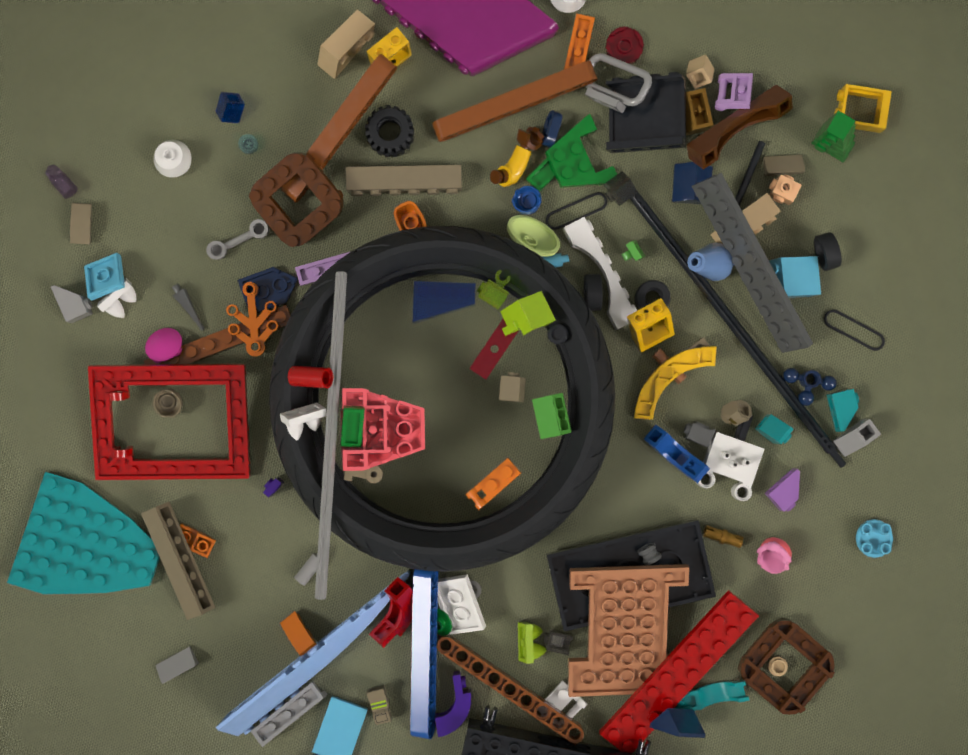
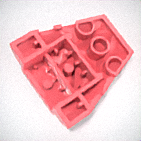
[341,388,425,471]

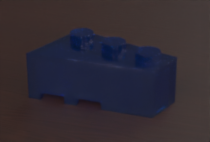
[412,281,476,324]

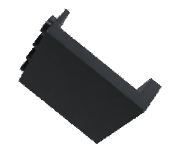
[606,72,686,153]

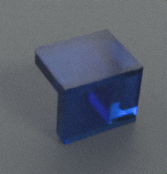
[216,92,245,123]

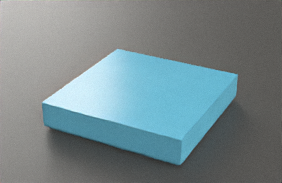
[84,253,125,301]

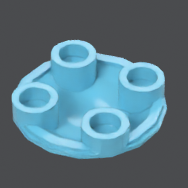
[856,519,893,558]

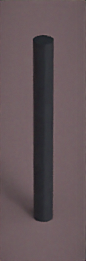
[735,141,766,206]

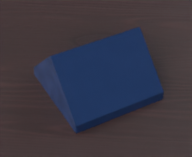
[672,162,713,204]
[650,708,705,738]

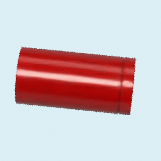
[288,366,334,388]

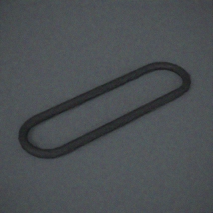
[545,192,608,230]
[824,310,885,351]

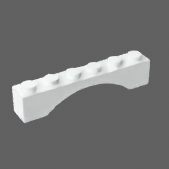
[563,217,637,330]

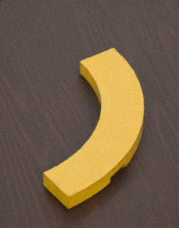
[634,346,717,420]

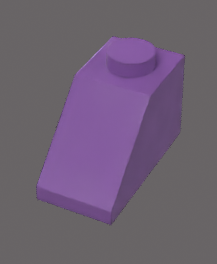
[764,468,800,512]

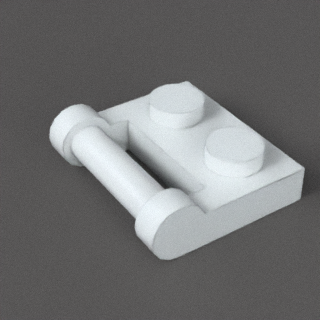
[537,680,588,726]

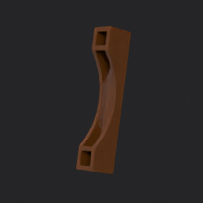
[686,85,793,170]

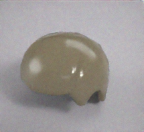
[152,389,183,418]

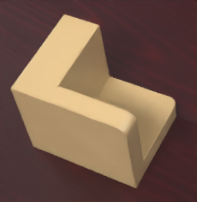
[686,54,714,89]

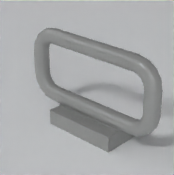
[585,53,652,113]

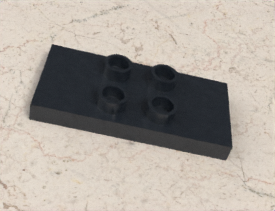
[546,519,716,631]

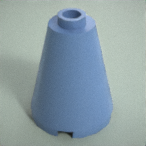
[687,242,734,281]

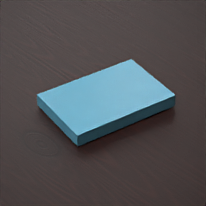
[312,696,368,755]

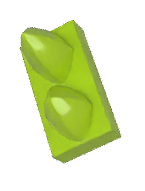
[518,621,547,664]

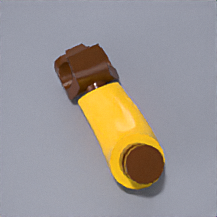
[490,127,544,187]

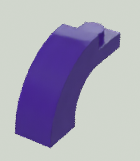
[435,671,471,737]

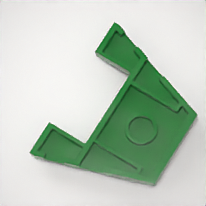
[545,114,620,188]

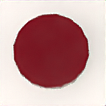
[605,26,644,64]

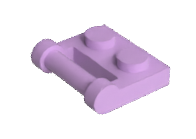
[715,73,753,111]

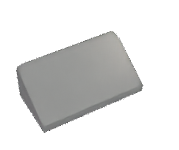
[156,646,199,684]

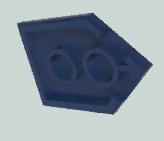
[238,267,298,313]

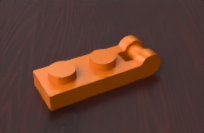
[466,458,522,511]

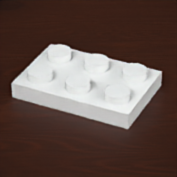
[438,574,486,635]

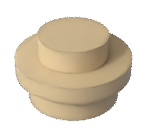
[768,656,788,676]

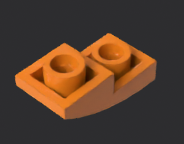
[180,523,216,558]
[280,611,316,656]

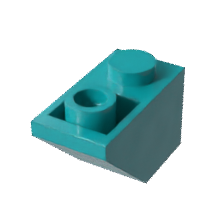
[755,414,794,444]

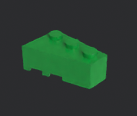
[811,110,856,163]

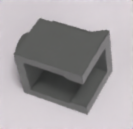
[683,421,716,447]

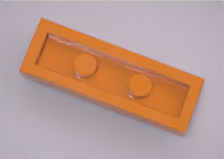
[564,13,595,70]

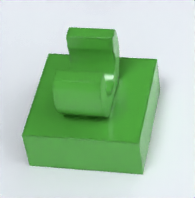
[621,240,645,261]

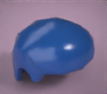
[511,186,542,215]

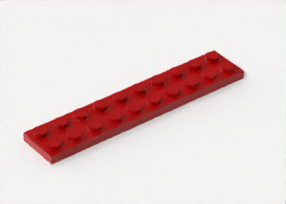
[599,590,759,753]

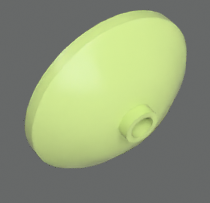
[507,215,560,257]

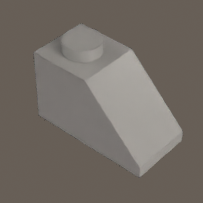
[51,285,93,323]

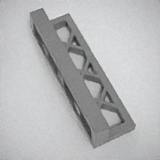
[251,681,328,747]

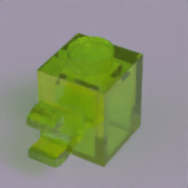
[477,270,511,311]

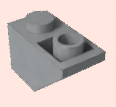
[832,419,881,457]

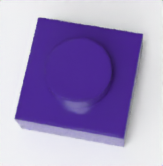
[263,477,284,498]

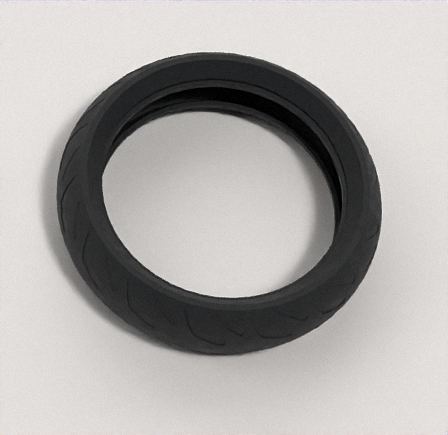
[269,226,615,571]

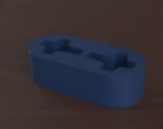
[542,110,562,148]

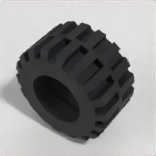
[365,105,414,158]

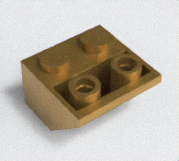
[686,88,714,136]

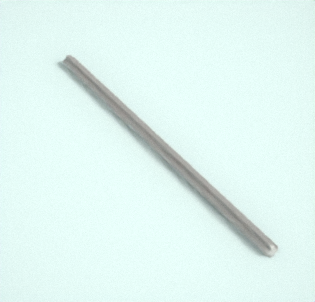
[315,271,347,600]

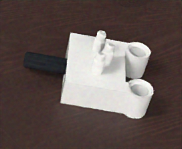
[696,416,764,501]

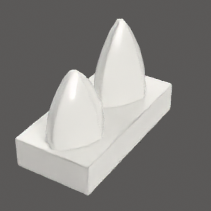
[97,278,136,318]
[280,403,327,440]

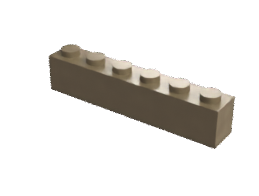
[346,165,462,196]
[141,502,215,620]

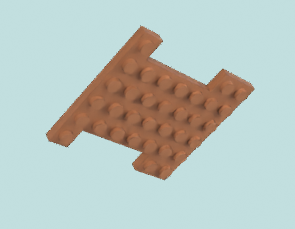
[568,564,689,697]

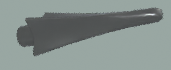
[172,284,204,331]

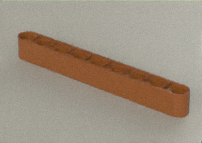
[281,54,397,203]
[432,61,597,142]
[437,634,584,743]

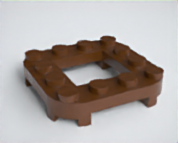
[249,152,344,247]
[738,618,835,715]

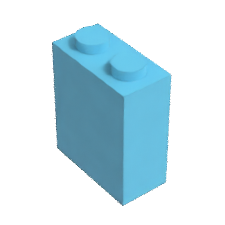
[769,256,821,298]

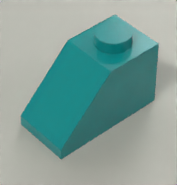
[826,389,859,432]

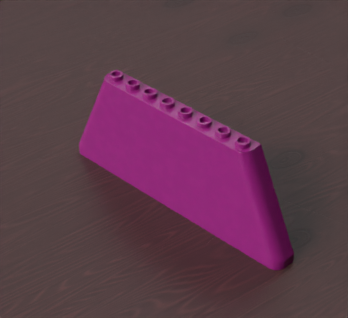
[372,0,559,77]

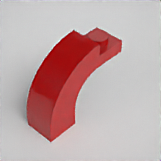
[369,577,413,648]

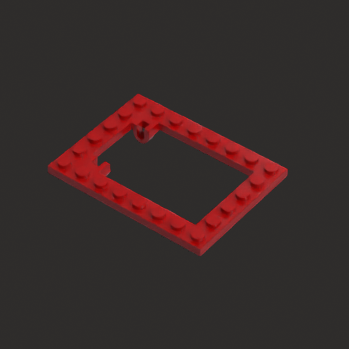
[88,364,251,480]

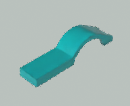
[674,680,750,711]

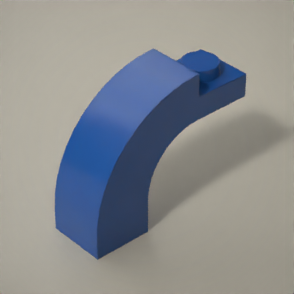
[644,425,710,484]

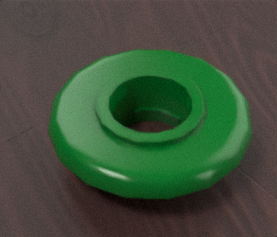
[437,608,452,636]

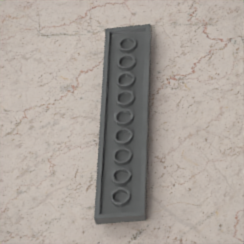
[692,173,813,353]

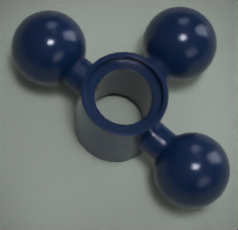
[783,368,837,406]

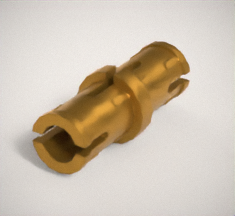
[703,525,744,548]

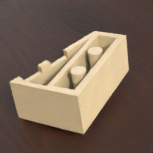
[318,9,375,79]
[711,193,781,244]

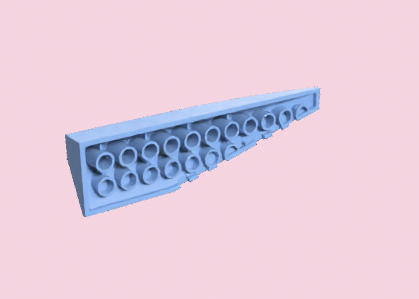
[216,570,411,736]

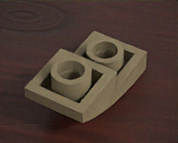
[70,202,92,245]

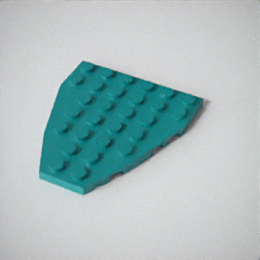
[7,472,160,594]

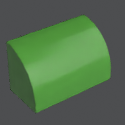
[532,393,572,439]

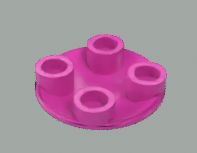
[145,328,182,363]

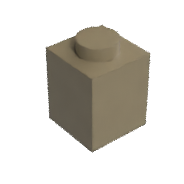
[499,372,526,402]

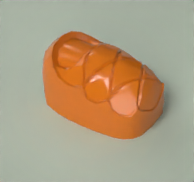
[394,201,427,231]

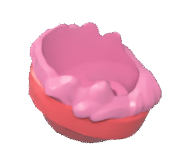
[757,537,792,574]

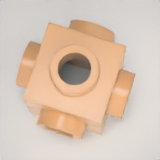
[768,175,802,205]

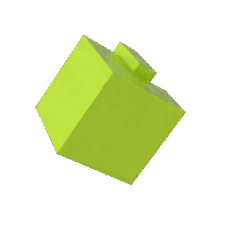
[500,291,556,336]

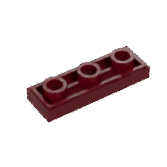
[469,319,519,380]

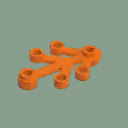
[226,282,279,357]

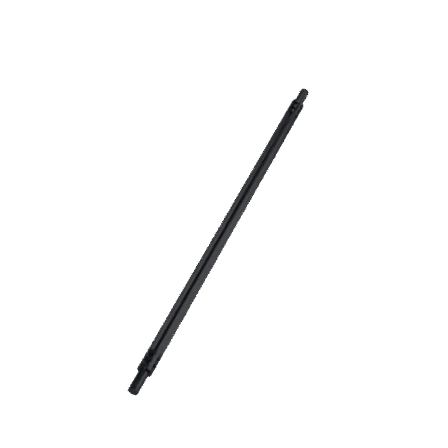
[619,177,847,468]

